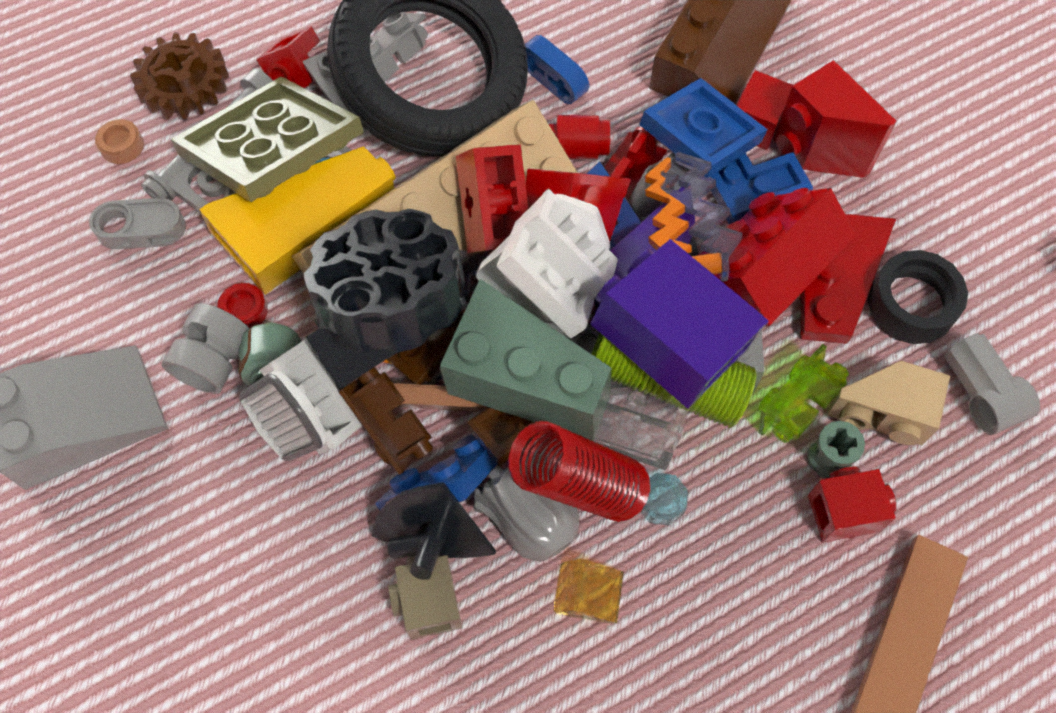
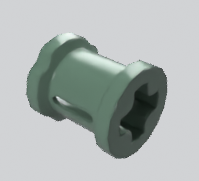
[807,421,865,479]

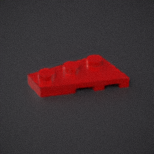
[800,214,896,344]

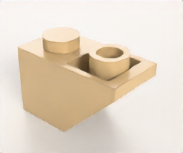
[827,361,950,445]

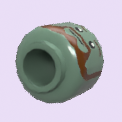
[238,322,302,387]

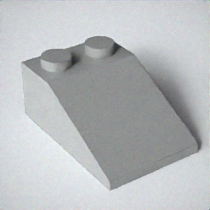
[0,345,168,490]

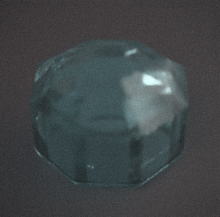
[641,473,688,526]

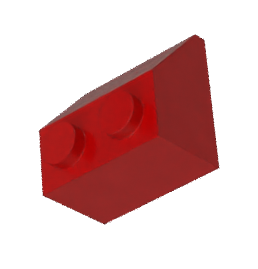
[773,60,897,178]

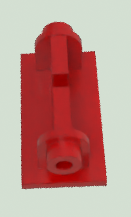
[605,127,667,200]

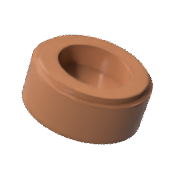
[95,119,144,164]

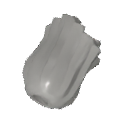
[473,450,580,562]

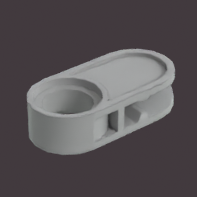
[89,198,186,249]

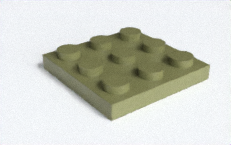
[171,77,364,202]

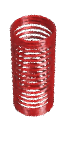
[508,421,650,522]

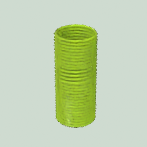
[591,333,757,428]

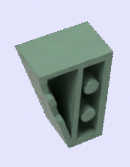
[440,279,611,441]

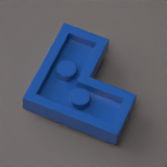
[710,152,813,225]
[375,434,497,511]

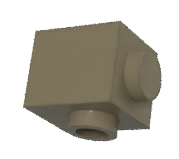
[388,555,463,640]

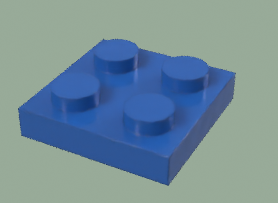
[639,78,768,179]

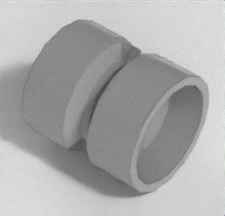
[162,303,249,394]

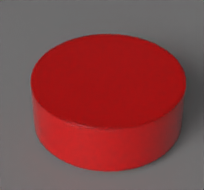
[217,283,268,329]

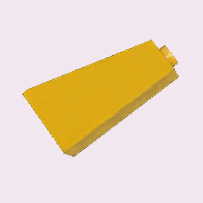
[199,146,396,295]

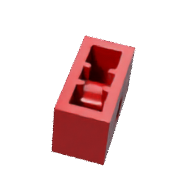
[456,144,529,253]

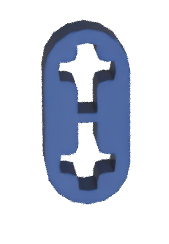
[525,35,590,104]

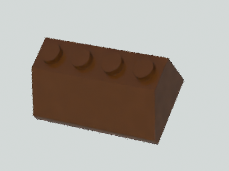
[649,0,792,104]

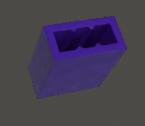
[590,239,769,409]

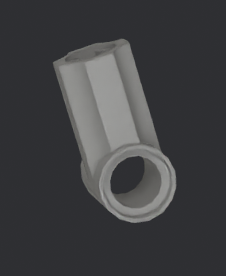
[943,333,1040,435]

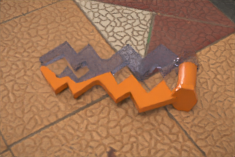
[645,152,742,282]

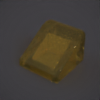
[554,558,624,624]

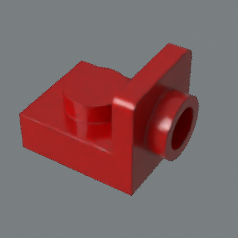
[256,26,320,88]

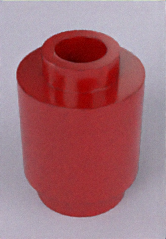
[549,115,610,160]

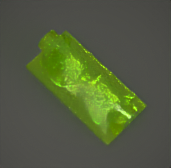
[758,344,849,443]

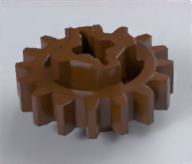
[130,32,229,120]

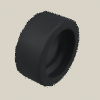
[868,250,968,344]

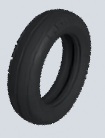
[327,0,528,157]

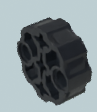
[304,208,466,353]

